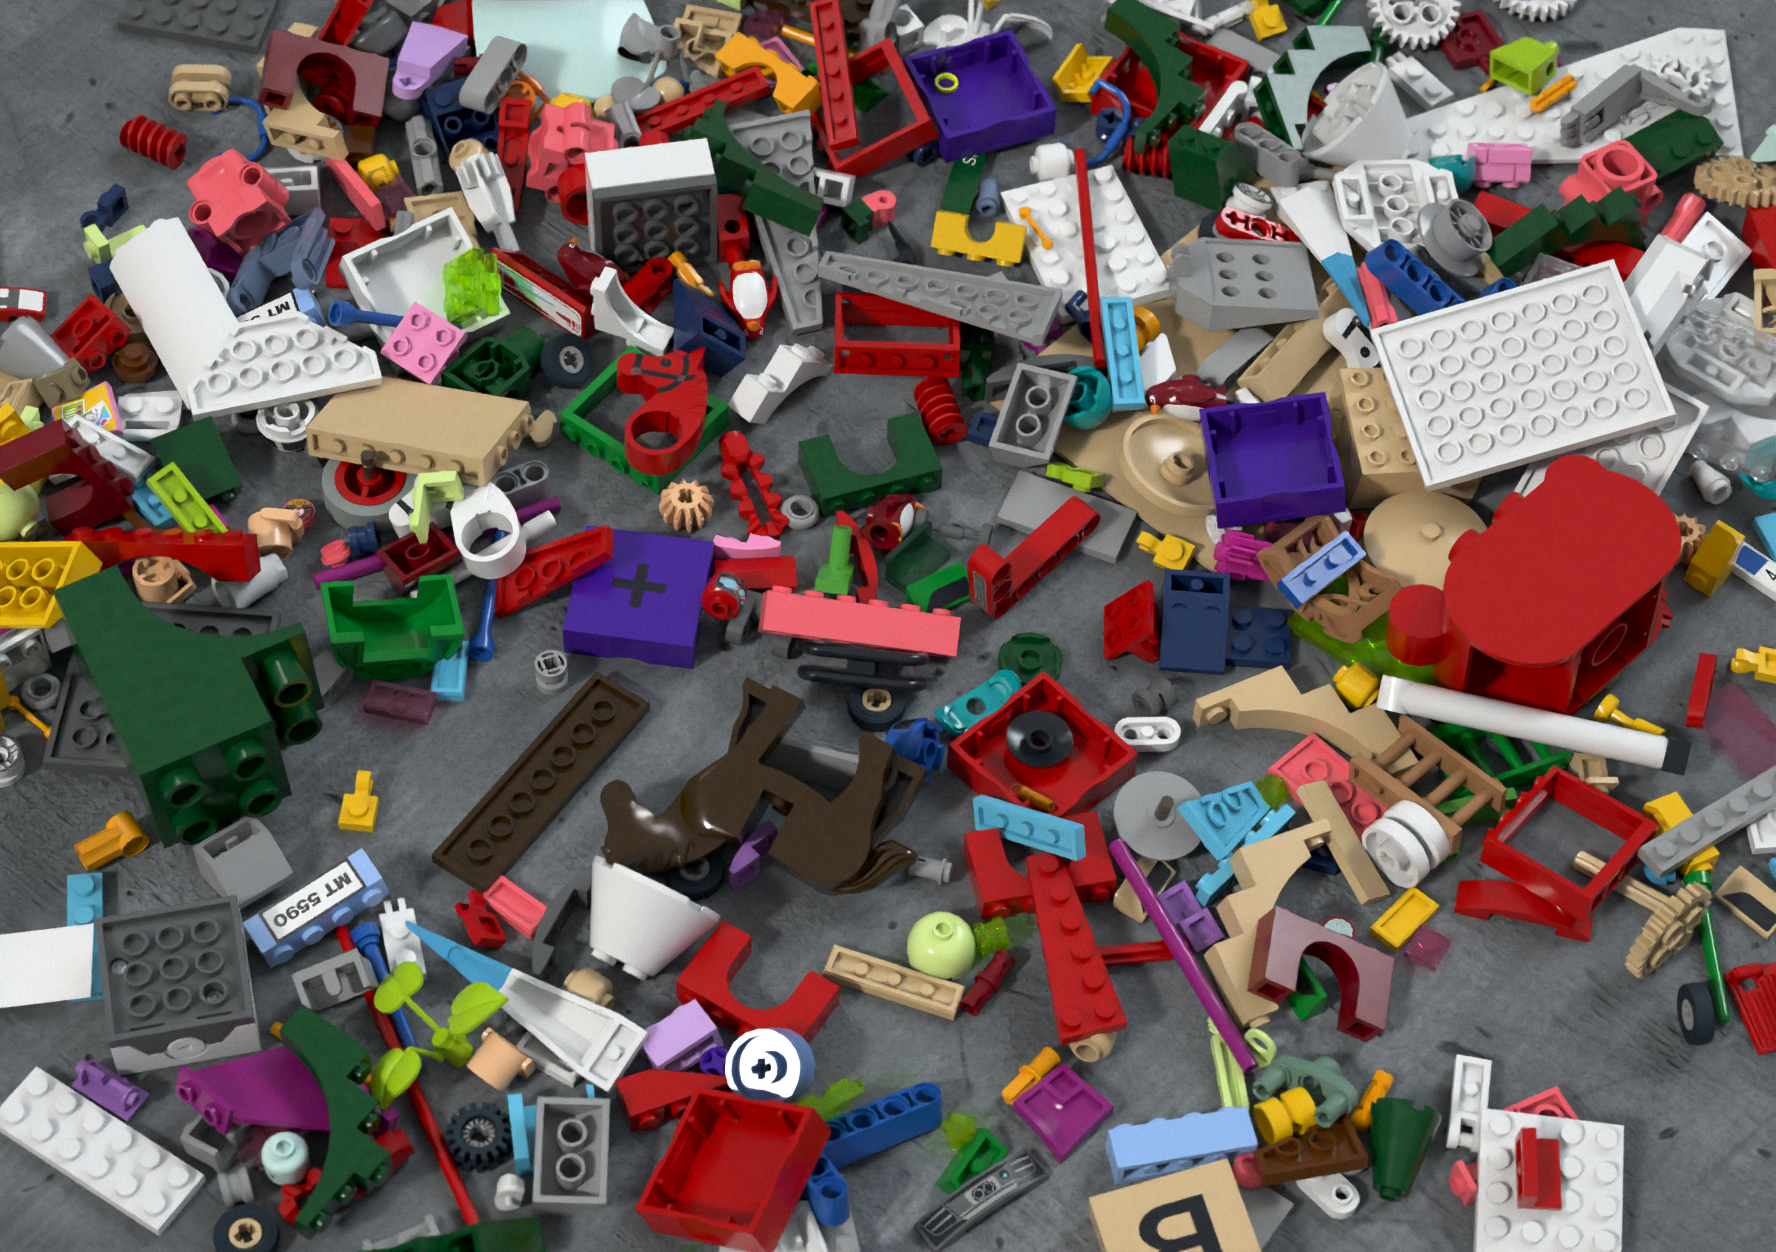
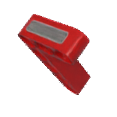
[967,496,1101,619]

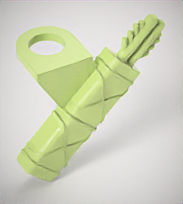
[1207,1017,1277,1111]

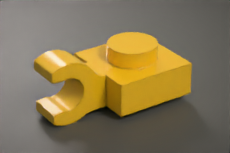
[1248,0,1288,41]
[1136,531,1197,570]
[1730,646,1776,684]
[338,770,379,833]

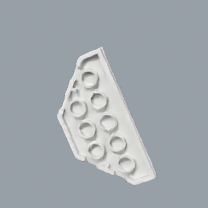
[186,311,382,421]

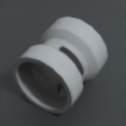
[534,650,569,695]

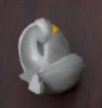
[382,66,421,122]

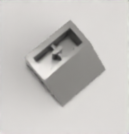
[193,816,295,910]

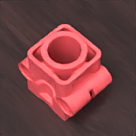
[526,102,619,203]
[1559,140,1664,227]
[187,149,293,258]

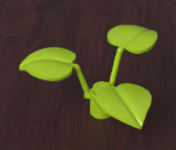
[371,961,509,1111]

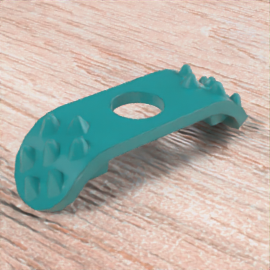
[934,669,1022,736]

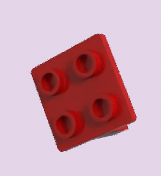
[1104,580,1159,663]

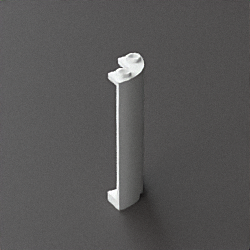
[109,217,238,410]

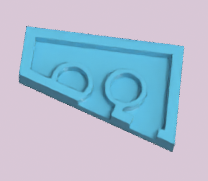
[1176,781,1271,861]

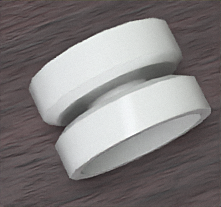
[1362,800,1450,888]

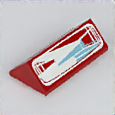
[490,247,597,340]

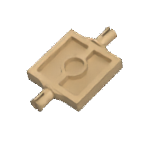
[388,191,479,240]

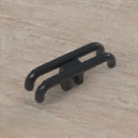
[797,639,930,692]

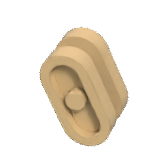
[168,64,232,111]

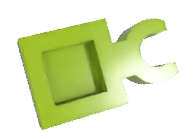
[1046,462,1106,492]

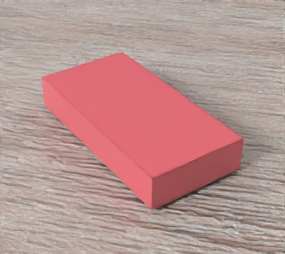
[482,875,548,940]

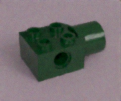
[441,326,545,400]

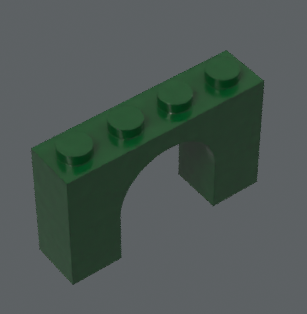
[798,412,943,518]

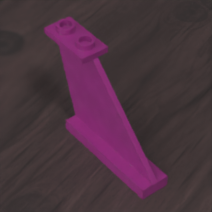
[175,1046,400,1138]

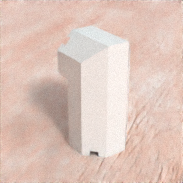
[1624,233,1714,358]

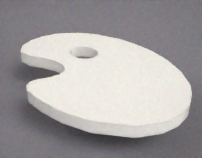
[923,15,968,49]

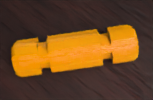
[1529,75,1577,114]
[667,251,714,297]
[1350,1070,1393,1133]

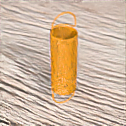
[1010,783,1056,815]

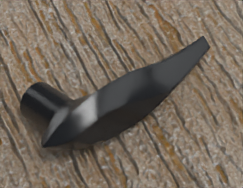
[887,221,917,264]

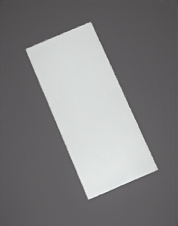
[0,923,94,1008]

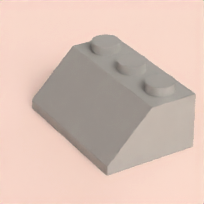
[989,362,1078,468]
[532,1096,610,1216]

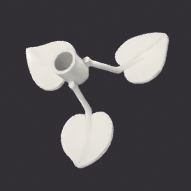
[965,0,1053,43]

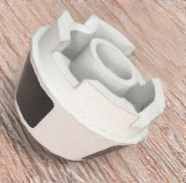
[256,399,319,452]

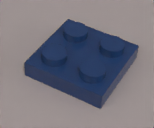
[1225,605,1290,670]

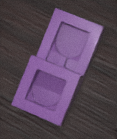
[729,820,778,892]
[1157,880,1224,954]

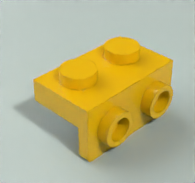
[1053,44,1114,103]

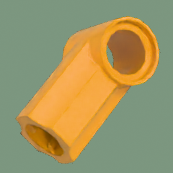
[74,811,149,872]

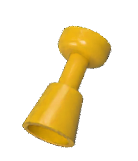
[1592,693,1666,736]

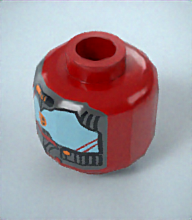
[701,572,748,620]

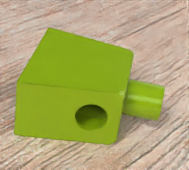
[1489,37,1560,96]

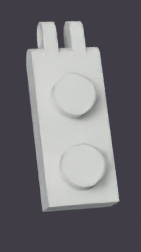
[1384,52,1454,111]
[379,897,427,980]

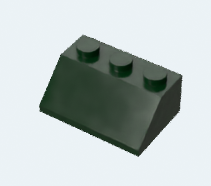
[1622,109,1724,187]

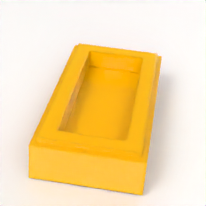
[1369,887,1440,954]

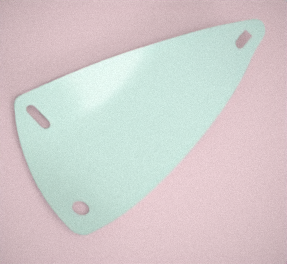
[472,0,667,119]

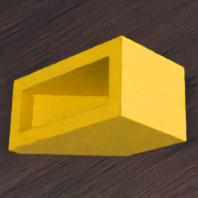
[1684,520,1745,597]

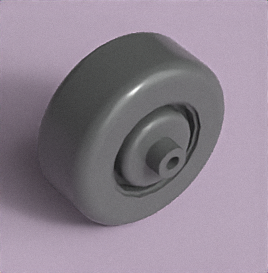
[348,11,409,58]

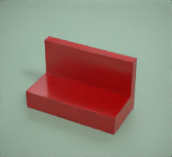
[1514,1127,1562,1211]

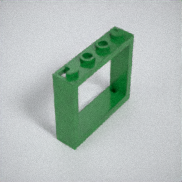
[559,345,729,495]

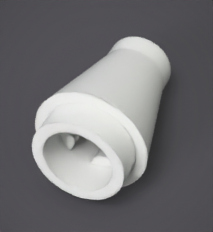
[1689,460,1732,504]

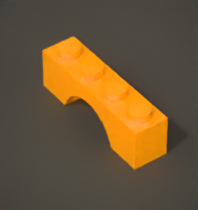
[715,32,823,115]

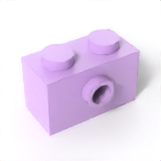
[641,999,724,1072]

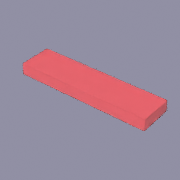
[324,157,386,231]

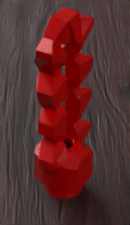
[718,431,790,540]
[278,1128,415,1224]

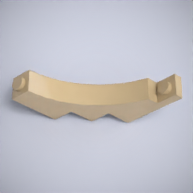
[256,22,349,161]
[1192,665,1419,779]
[1204,818,1333,1031]

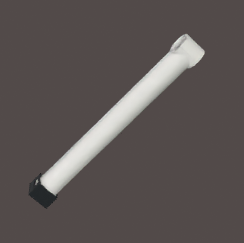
[1376,674,1692,776]

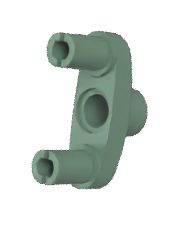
[1253,1055,1359,1128]

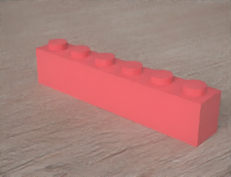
[758,586,961,659]

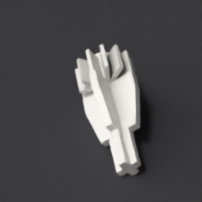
[456,152,520,252]

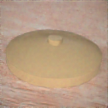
[1118,414,1215,518]
[1362,491,1487,591]

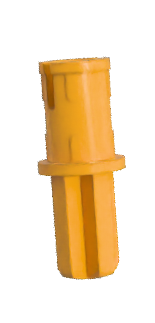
[1001,1046,1061,1106]

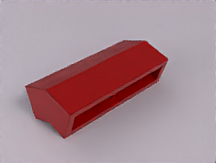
[714,556,797,594]

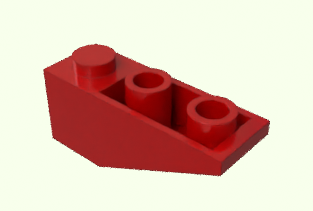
[616,1069,732,1133]

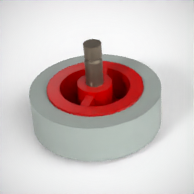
[322,450,417,533]

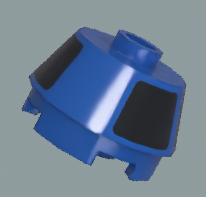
[885,717,945,781]

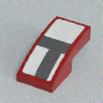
[0,287,47,323]

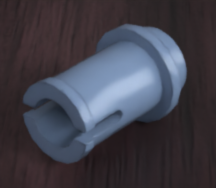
[976,179,1000,217]

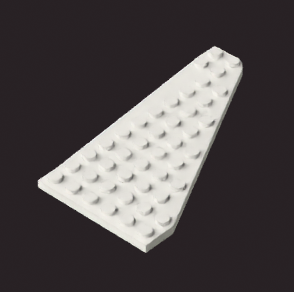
[1406,28,1743,164]

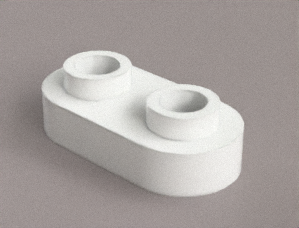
[1114,717,1181,752]
[1296,1173,1359,1219]

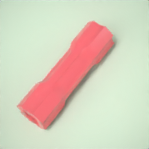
[1661,193,1706,243]
[1357,262,1398,329]

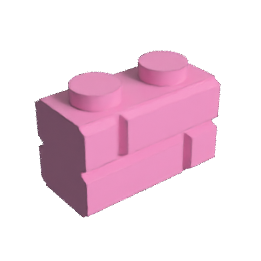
[1466,142,1533,188]

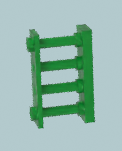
[1413,723,1572,801]

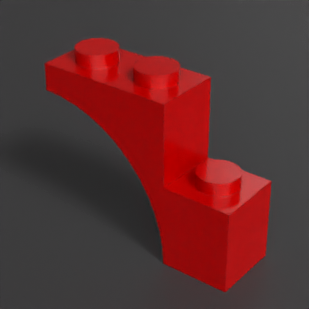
[298,0,374,88]

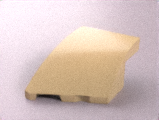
[674,4,743,79]

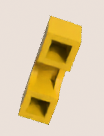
[931,210,1028,267]

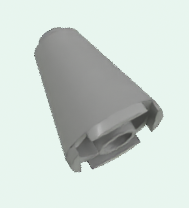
[0,315,70,380]

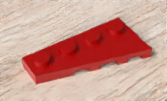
[494,525,614,619]

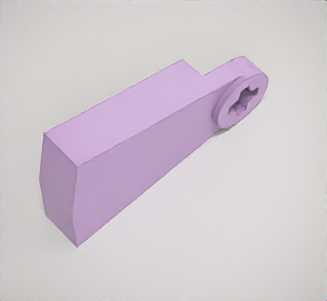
[392,21,468,100]

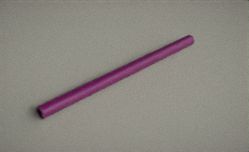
[312,496,561,590]
[1108,839,1259,1074]

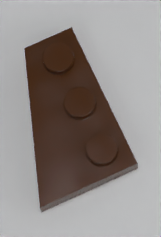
[1253,1114,1369,1186]

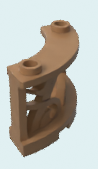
[1256,515,1402,644]

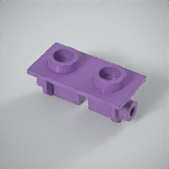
[70,1060,150,1122]

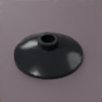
[1006,711,1073,769]

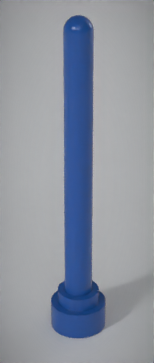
[328,300,463,330]
[467,530,507,662]
[351,922,425,1071]

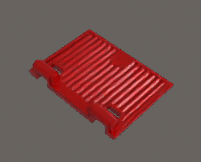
[1723,962,1776,1056]

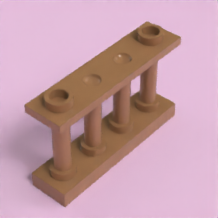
[1349,714,1507,856]

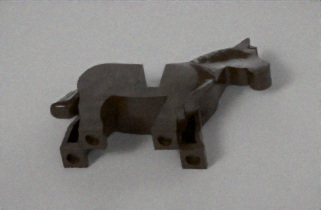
[600,677,928,896]

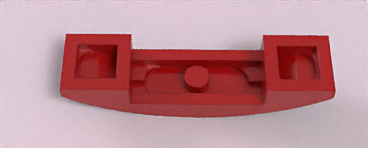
[497,98,531,214]
[836,511,878,604]
[1454,880,1593,942]

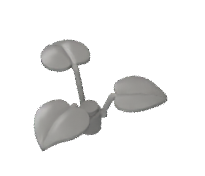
[611,12,728,112]

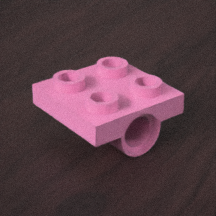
[380,301,468,385]

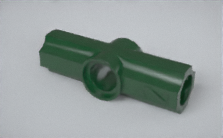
[959,321,991,401]

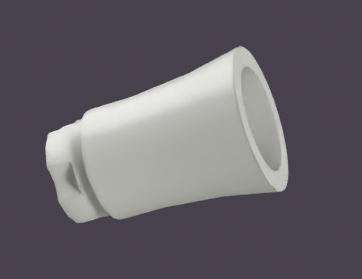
[211,553,288,609]

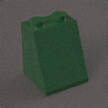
[1167,124,1257,211]
[149,416,242,505]

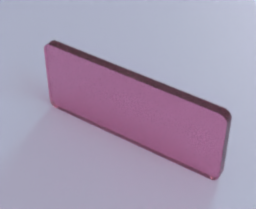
[1704,683,1776,779]

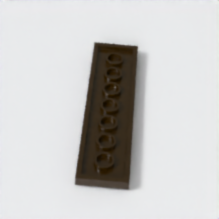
[431,671,650,893]

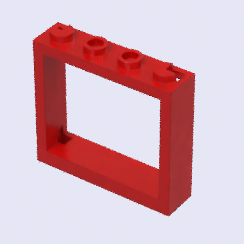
[810,37,939,180]
[834,292,960,378]
[1479,765,1659,923]

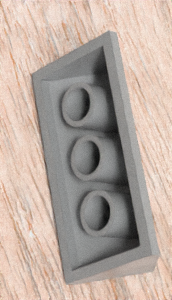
[765,733,859,791]

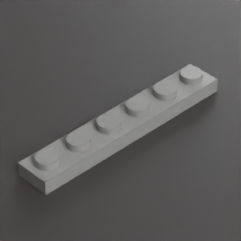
[1636,765,1776,879]

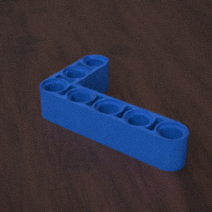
[1365,239,1517,316]
[801,1082,943,1226]

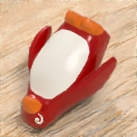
[718,260,778,340]

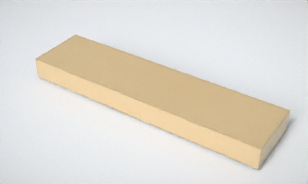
[1296,780,1390,905]
[822,944,965,1021]

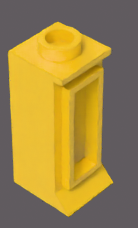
[1641,791,1720,883]

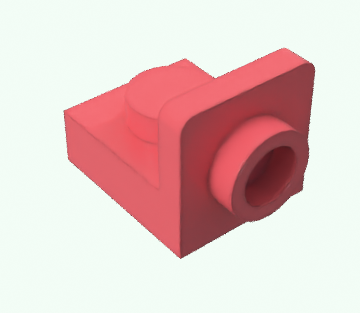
[1449,1160,1478,1207]

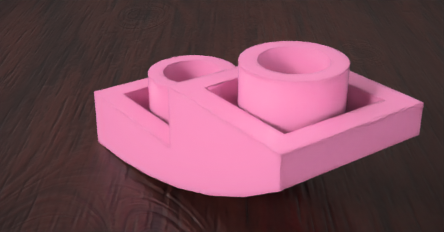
[713,533,781,559]

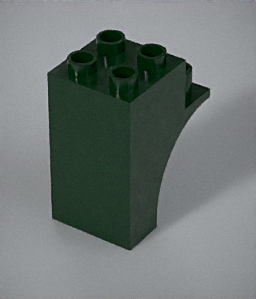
[53,565,325,849]

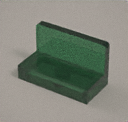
[884,520,951,594]

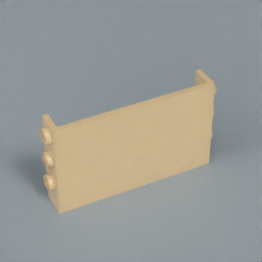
[306,376,534,487]

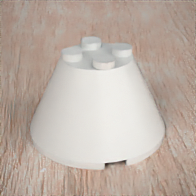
[1300,62,1413,168]
[590,855,721,981]

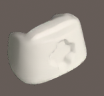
[495,1174,525,1211]

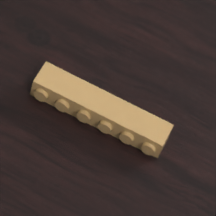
[1237,267,1368,403]

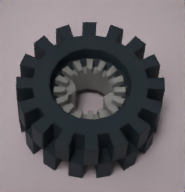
[446,1102,513,1173]

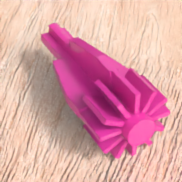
[1213,529,1292,581]

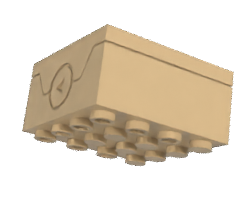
[1327,367,1483,509]

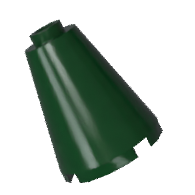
[1370,1098,1442,1202]

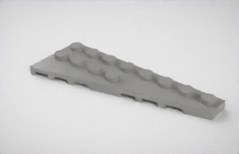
[728,109,823,335]
[818,251,1063,346]

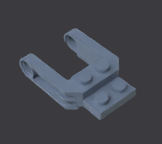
[226,206,336,316]

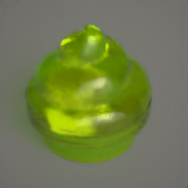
[1255,774,1287,808]
[941,1112,977,1150]

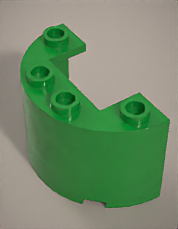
[320,574,465,681]

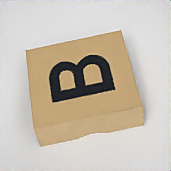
[1089,1158,1261,1252]

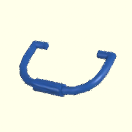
[1058,78,1131,168]
[212,97,269,162]

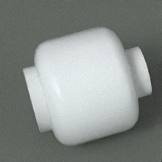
[1029,143,1074,182]

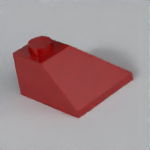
[326,218,388,289]

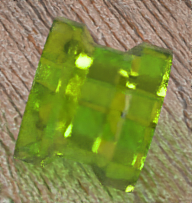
[972,916,1009,956]

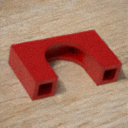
[963,811,1117,920]
[676,920,840,1045]

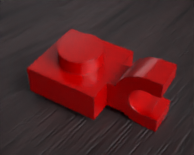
[454,890,507,949]

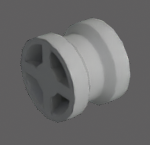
[217,1166,254,1209]

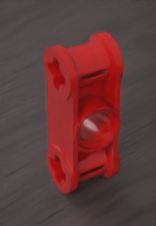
[623,257,673,315]

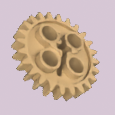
[1694,156,1776,208]
[1625,881,1712,979]

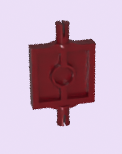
[1437,9,1505,76]

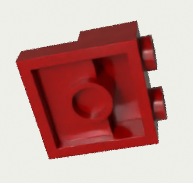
[50,293,133,376]

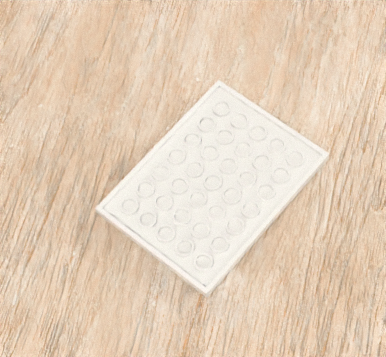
[1370,259,1676,492]

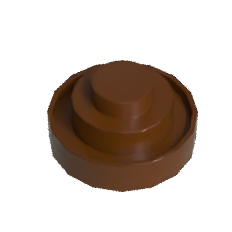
[112,341,160,383]

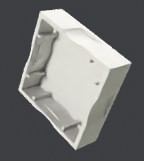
[338,207,511,375]

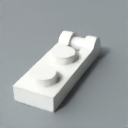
[1199,81,1248,138]
[1445,1054,1492,1153]

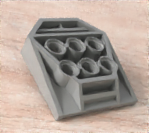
[1166,237,1320,331]

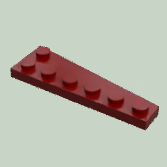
[1026,852,1127,1046]

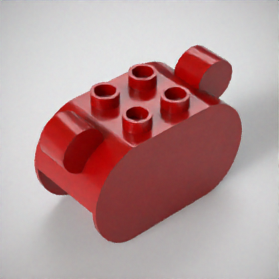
[1385,454,1681,738]

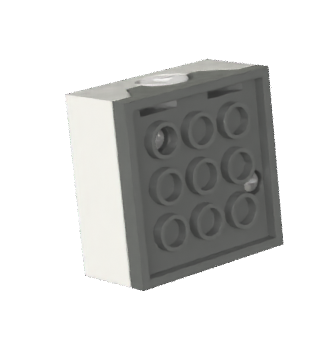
[585,138,717,276]
[94,895,261,1076]

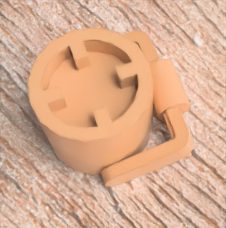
[247,507,304,561]
[132,555,196,604]
[466,1027,535,1093]

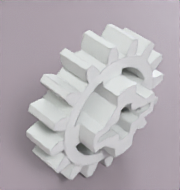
[1649,52,1712,103]

